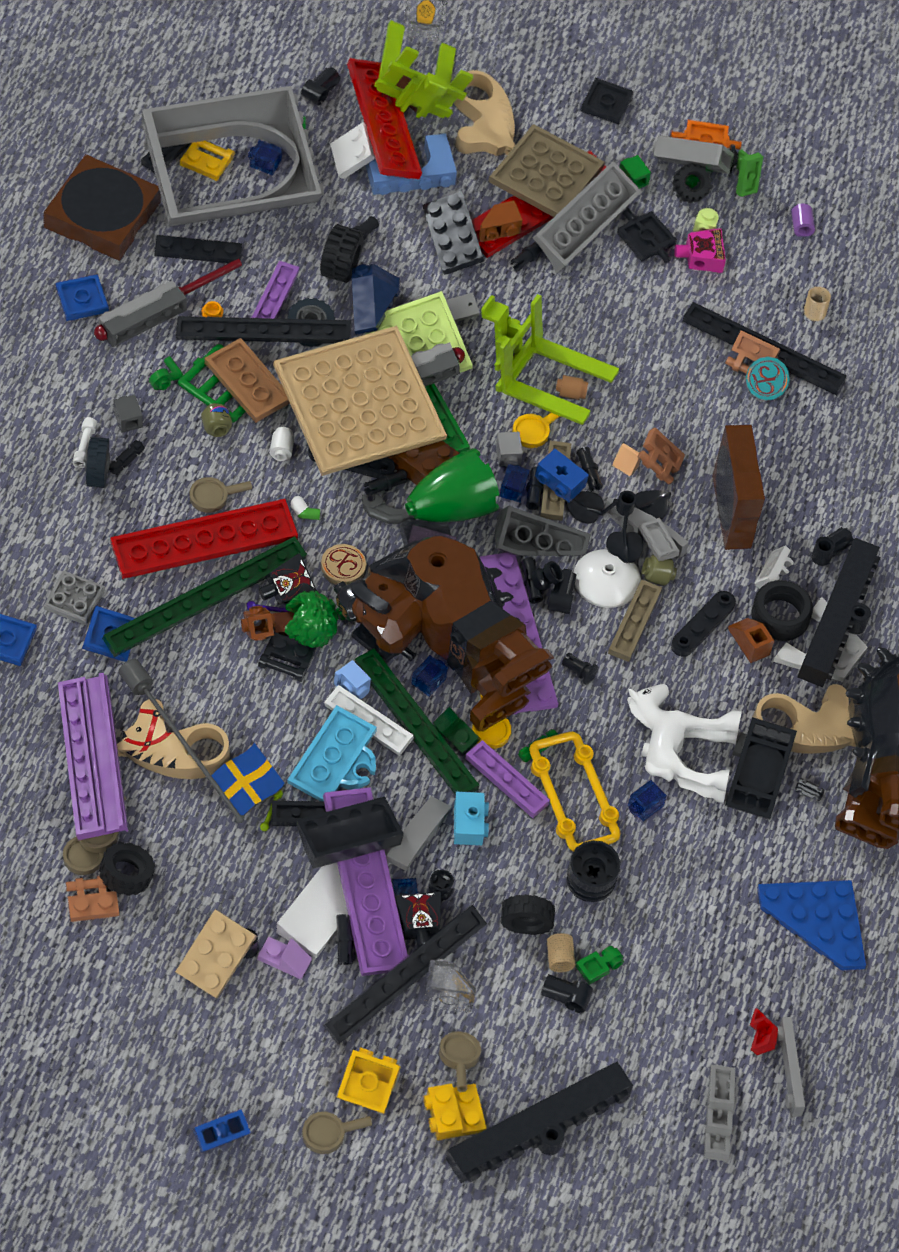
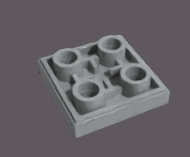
[44,571,105,625]

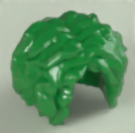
[285,591,339,648]

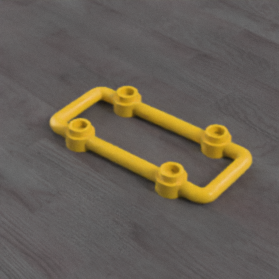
[529,731,621,852]

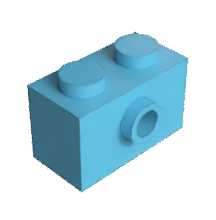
[454,792,489,845]

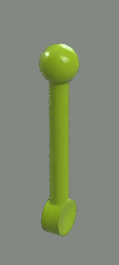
[260,790,283,831]

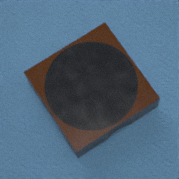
[43,154,161,261]
[712,425,765,550]

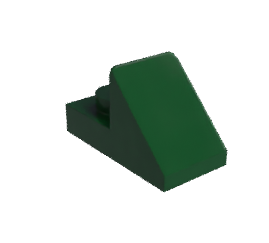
[433,706,481,755]

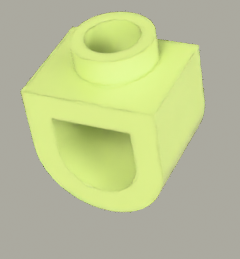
[693,208,719,232]

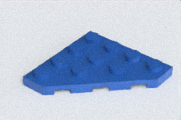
[757,880,866,970]

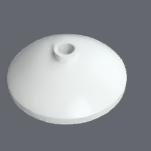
[574,549,641,608]

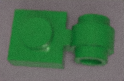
[576,946,624,985]

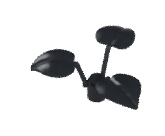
[566,490,671,564]

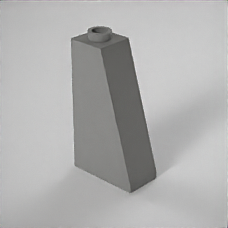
[652,135,734,174]

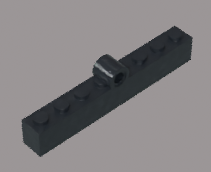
[797,538,881,687]
[446,1061,633,1183]

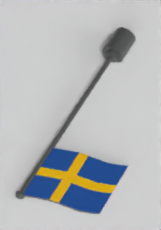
[118,659,285,823]

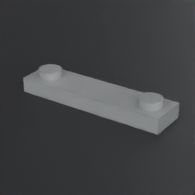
[776,1017,805,1117]

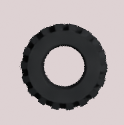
[320,224,364,283]

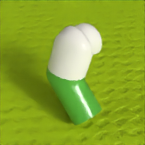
[291,496,320,520]

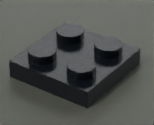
[581,77,634,125]

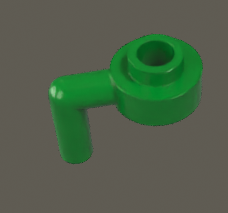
[149,356,183,390]

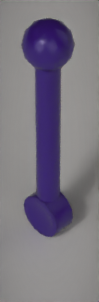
[247,601,290,612]

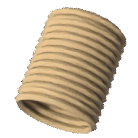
[804,287,831,321]
[547,933,575,972]

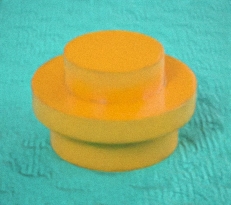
[201,301,223,317]

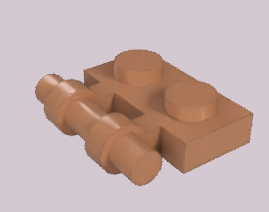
[725,331,781,374]
[638,427,685,485]
[66,876,119,922]

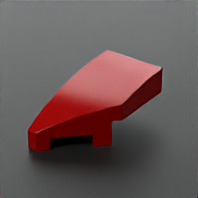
[750,1008,778,1055]

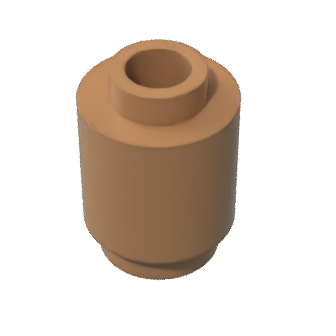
[555,375,588,400]

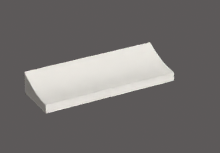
[276,847,392,958]

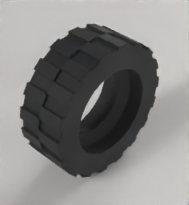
[99,842,155,896]
[501,894,555,935]

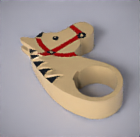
[117,699,230,779]

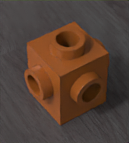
[241,606,275,640]

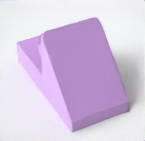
[257,936,312,979]

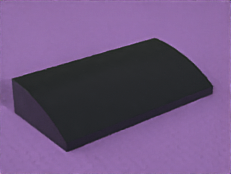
[296,796,404,869]

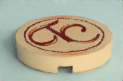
[321,544,366,585]

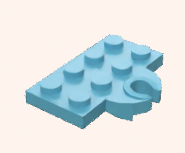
[287,705,377,801]

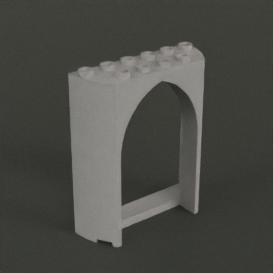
[142,86,324,227]

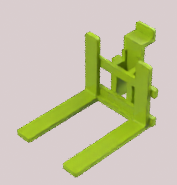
[375,20,473,119]
[481,294,619,425]

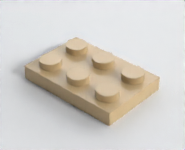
[175,909,257,998]

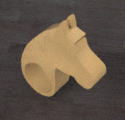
[454,70,515,156]
[752,684,856,754]

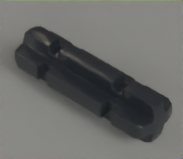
[109,440,145,475]

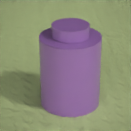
[791,203,815,236]

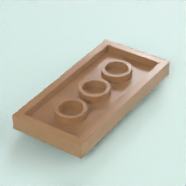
[205,338,290,423]

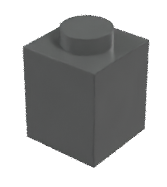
[113,395,143,433]

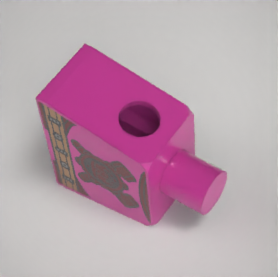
[675,229,726,273]

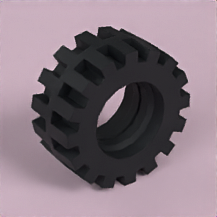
[672,163,712,203]

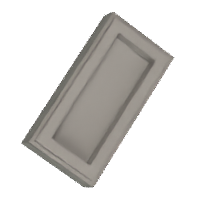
[639,518,679,561]

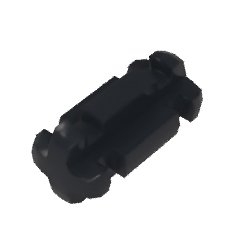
[795,779,825,801]

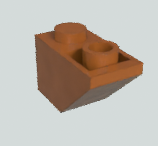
[479,201,522,242]
[728,618,774,663]

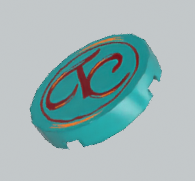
[746,357,790,400]

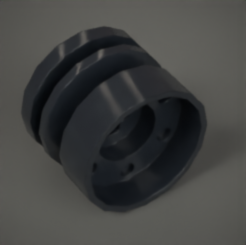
[566,840,621,902]

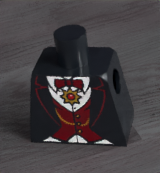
[259,553,317,605]
[395,891,441,948]

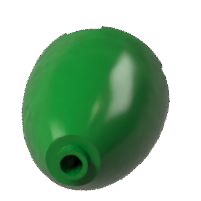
[405,448,499,522]

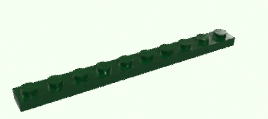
[102,536,307,657]

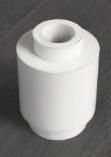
[269,427,294,461]

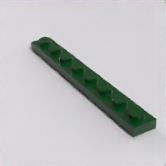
[355,648,479,795]

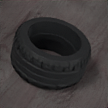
[751,580,813,641]

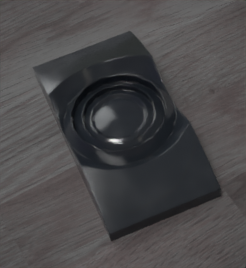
[725,717,797,820]

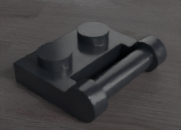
[258,632,316,682]

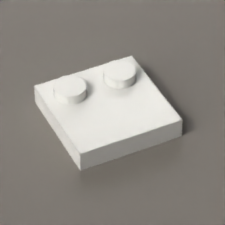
[330,122,375,179]

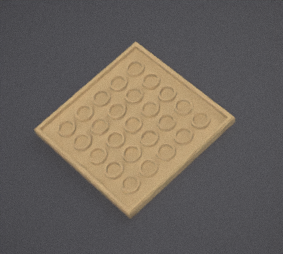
[273,326,447,476]

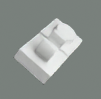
[755,545,794,589]

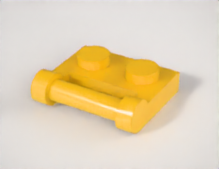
[180,141,235,181]

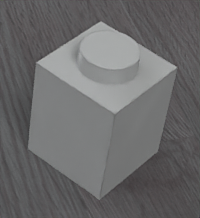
[496,432,523,468]

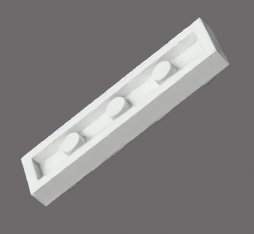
[324,685,414,756]

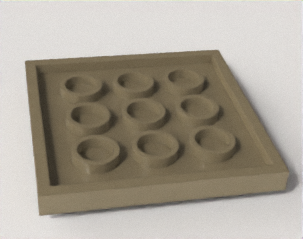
[489,124,605,217]

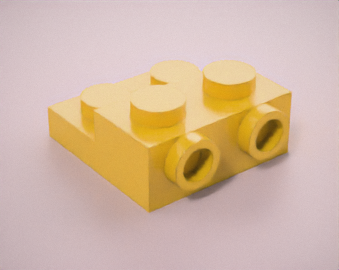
[337,1048,401,1114]
[423,1083,487,1140]

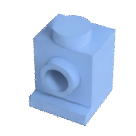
[334,660,371,699]

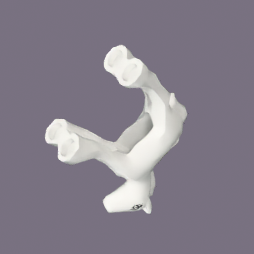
[627,684,742,803]

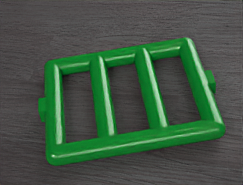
[178,344,246,423]

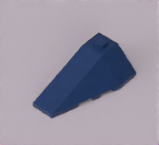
[352,264,401,335]

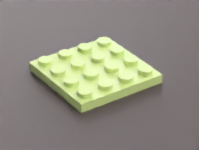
[365,291,473,373]

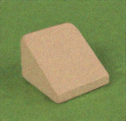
[613,443,640,476]

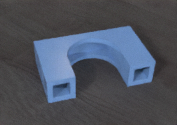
[365,133,457,195]

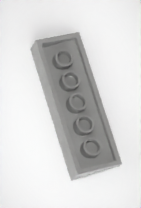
[533,161,642,273]

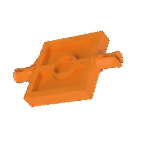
[671,120,742,150]

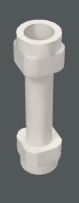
[73,417,97,468]

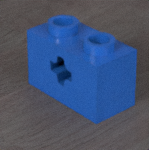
[535,448,589,503]
[192,1109,251,1153]

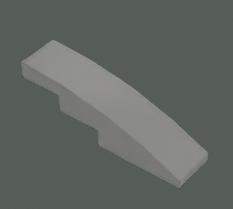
[605,497,689,558]
[386,796,452,871]
[704,1065,735,1162]

